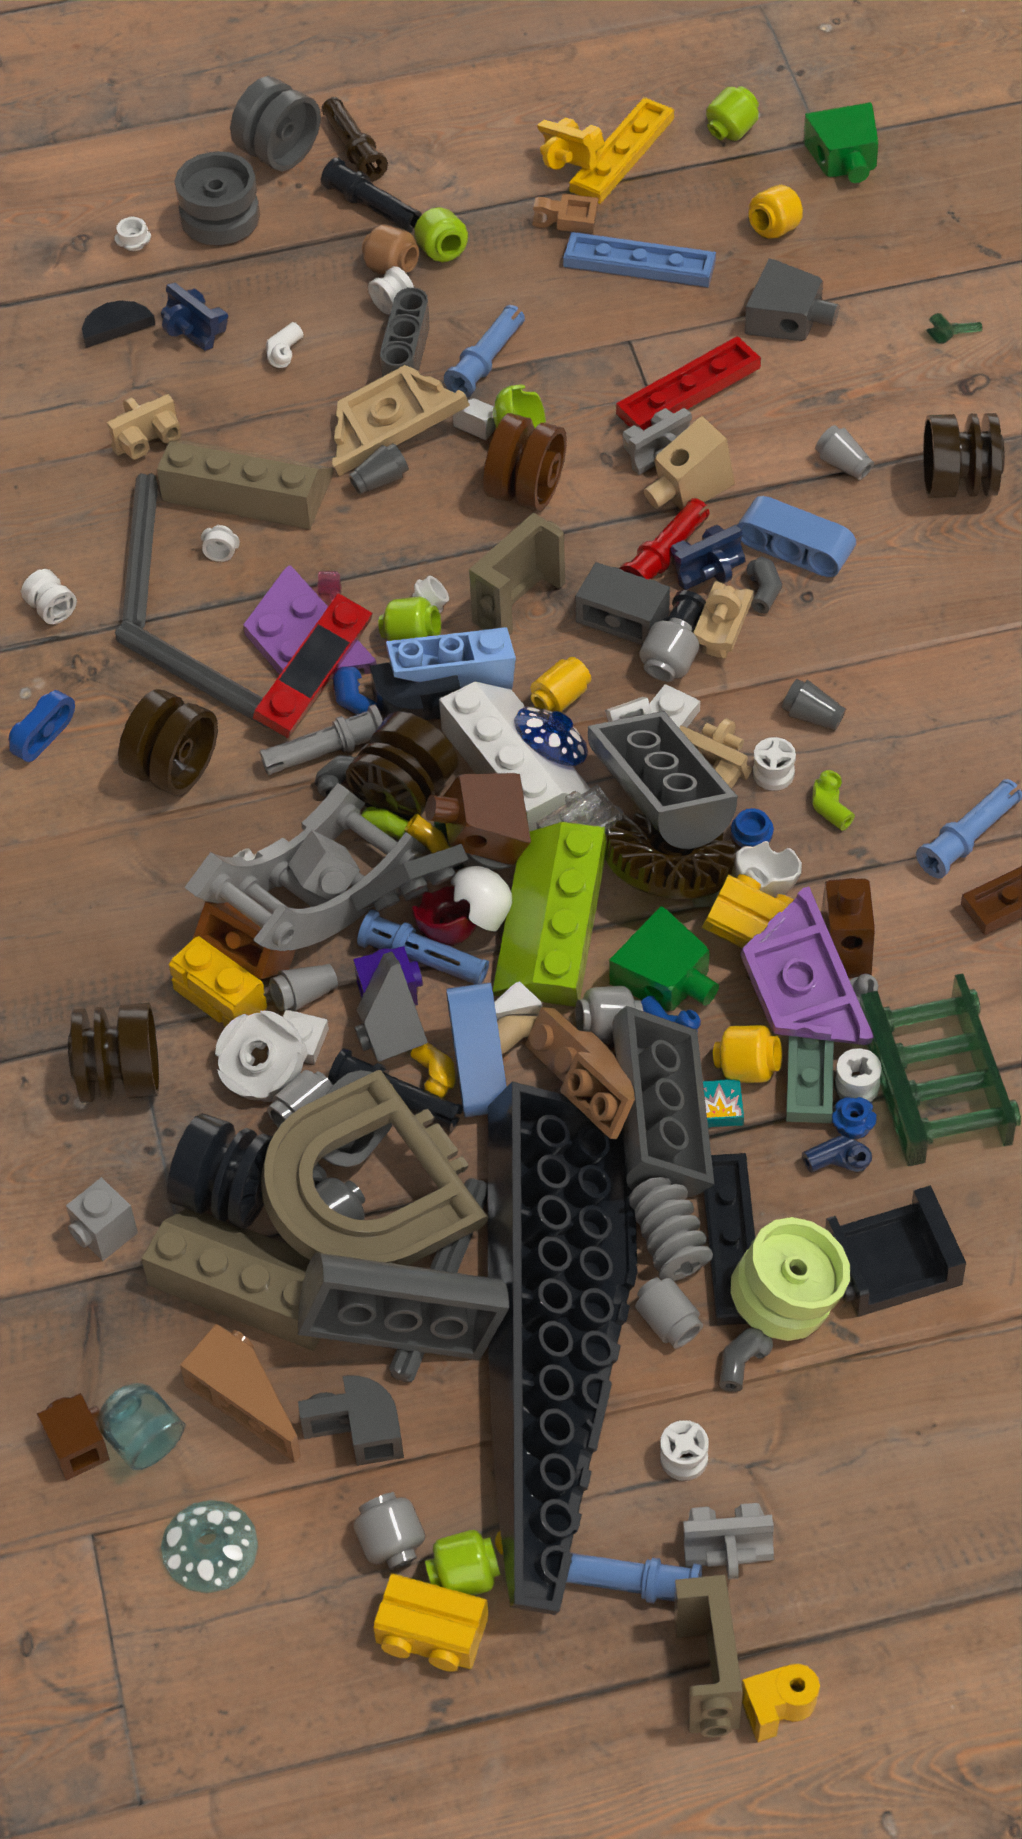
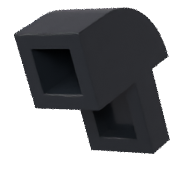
[370,662,461,721]

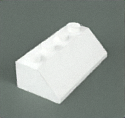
[439,681,600,831]

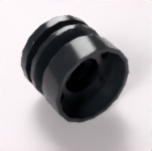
[167,1113,273,1229]

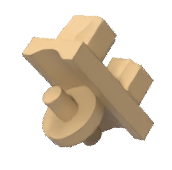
[107,394,181,460]
[694,581,754,658]
[680,718,752,788]

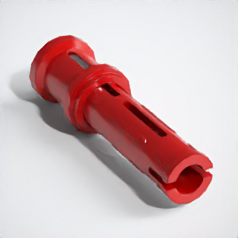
[619,498,710,580]

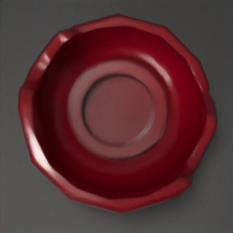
[412,887,477,946]

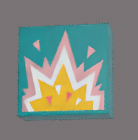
[703,1080,744,1128]

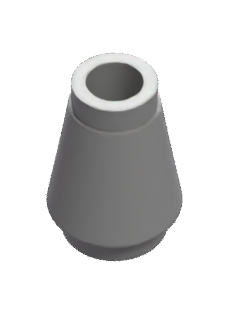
[815,425,874,480]
[269,964,338,1011]

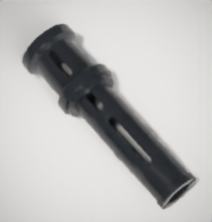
[321,157,422,233]
[328,1048,463,1132]

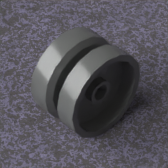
[230,76,321,171]
[174,151,260,245]

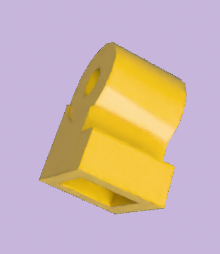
[741,1664,820,1743]

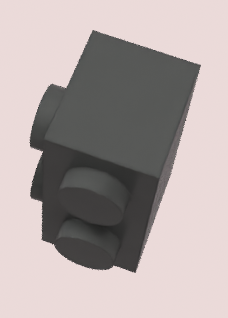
[575,562,670,645]

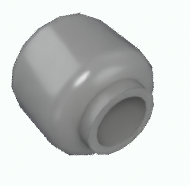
[639,618,699,682]
[575,986,643,1044]
[353,1492,426,1570]

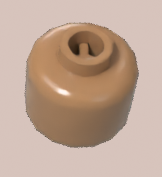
[362,225,419,275]

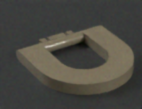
[261,1070,489,1266]

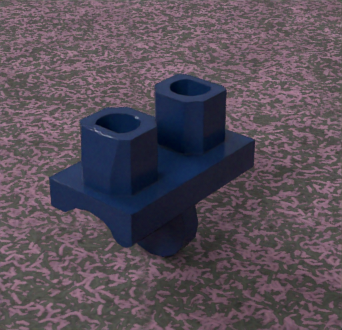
[161,282,228,351]
[670,525,746,590]

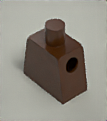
[425,773,531,865]
[821,878,875,978]

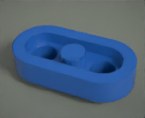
[8,690,75,762]

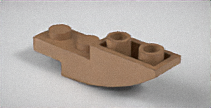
[525,1007,635,1139]

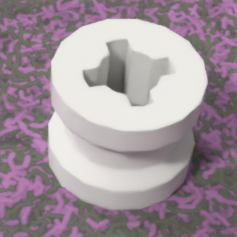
[368,266,414,314]
[753,737,796,791]
[835,1048,882,1102]
[660,1420,708,1481]

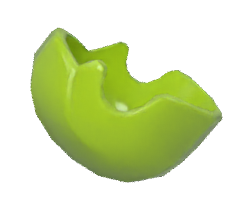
[492,385,546,428]

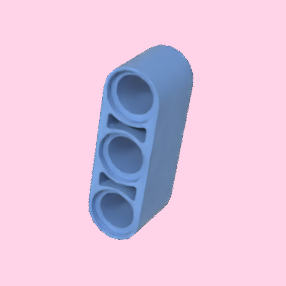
[737,496,857,577]
[446,982,507,1118]

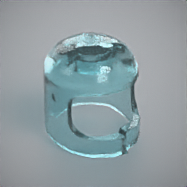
[98,1383,186,1470]

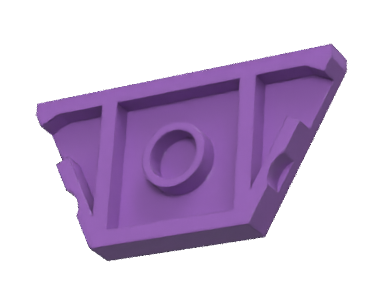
[243,565,377,679]
[740,886,874,1045]

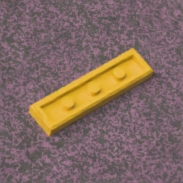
[569,97,674,204]

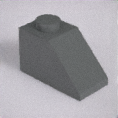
[354,951,428,1062]

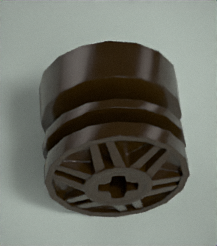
[923,413,1005,498]
[346,712,458,821]
[68,1002,159,1103]

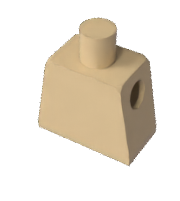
[644,416,735,510]

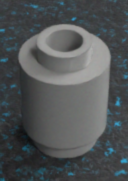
[267,1070,333,1128]
[635,1277,703,1349]

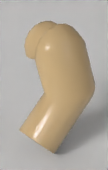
[497,1015,538,1054]

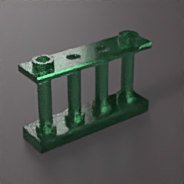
[859,973,1021,1167]

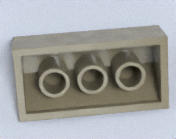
[157,440,334,529]
[141,1209,320,1351]

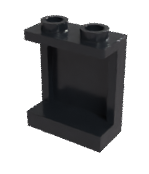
[825,1185,966,1317]

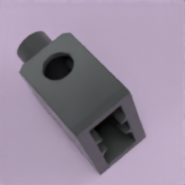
[745,258,839,341]

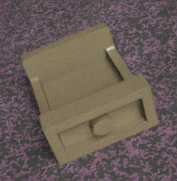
[469,512,566,636]
[674,1574,742,1737]

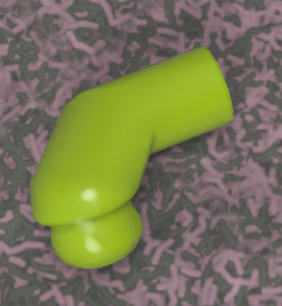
[812,770,855,831]
[361,807,414,840]

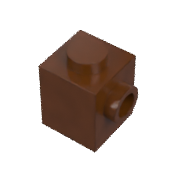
[37,1393,110,1481]

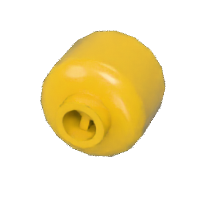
[748,185,803,239]
[713,1025,782,1083]

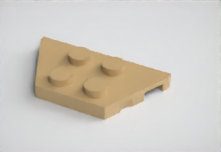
[332,365,470,476]

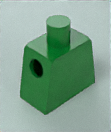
[803,102,878,183]
[609,906,719,1011]

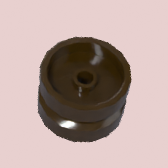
[118,689,218,796]

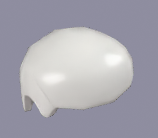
[732,841,802,898]
[451,866,513,932]

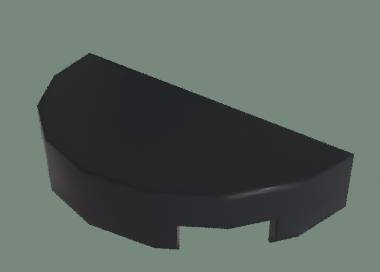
[82,300,156,348]

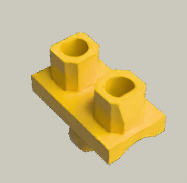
[537,117,605,170]

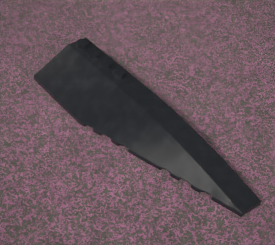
[488,1081,638,1615]

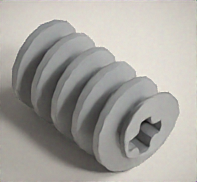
[629,1177,713,1281]

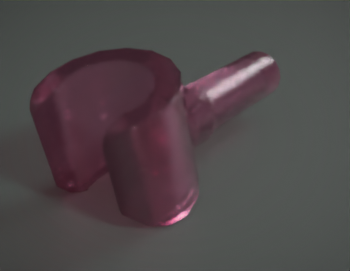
[318,571,342,602]

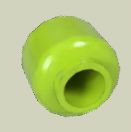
[706,86,759,141]
[414,207,468,263]
[378,597,441,641]
[425,1530,501,1596]

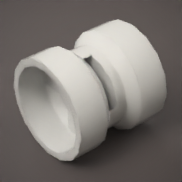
[21,569,77,625]

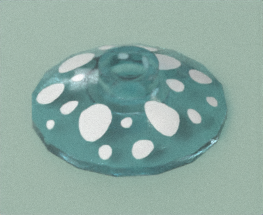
[161,1500,259,1593]

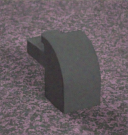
[298,1375,404,1466]

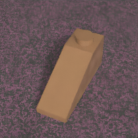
[180,1323,301,1462]

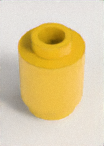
[531,657,591,715]

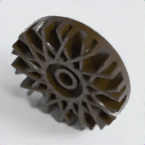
[605,812,736,899]

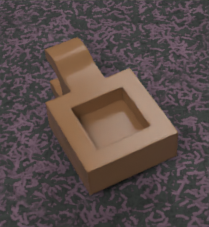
[533,194,599,234]

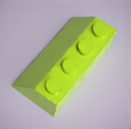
[493,822,607,1007]

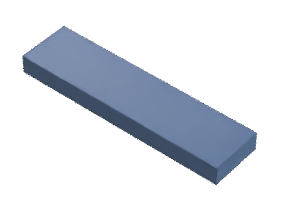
[563,232,716,287]

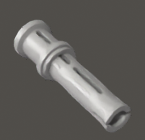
[259,704,383,776]

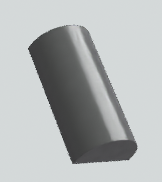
[588,711,738,849]
[612,1006,714,1198]
[298,1253,509,1360]

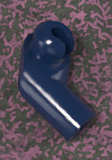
[802,1136,872,1173]

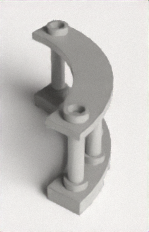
[184,783,426,951]

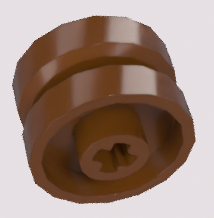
[483,413,567,511]

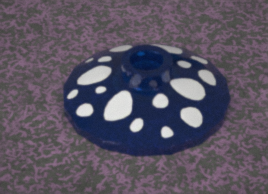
[514,706,589,766]

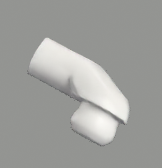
[266,322,303,368]

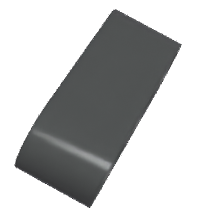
[380,287,430,377]

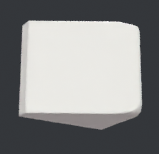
[453,398,496,440]
[494,981,542,1021]

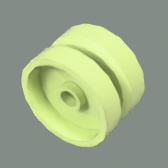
[731,1217,850,1341]

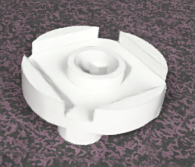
[215,1011,307,1102]

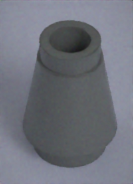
[348,443,409,495]
[781,679,846,730]

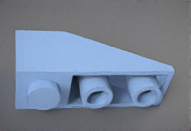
[386,627,516,690]

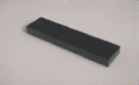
[703,1153,755,1326]

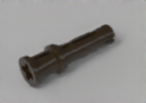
[321,97,388,181]

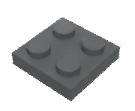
[350,844,469,912]

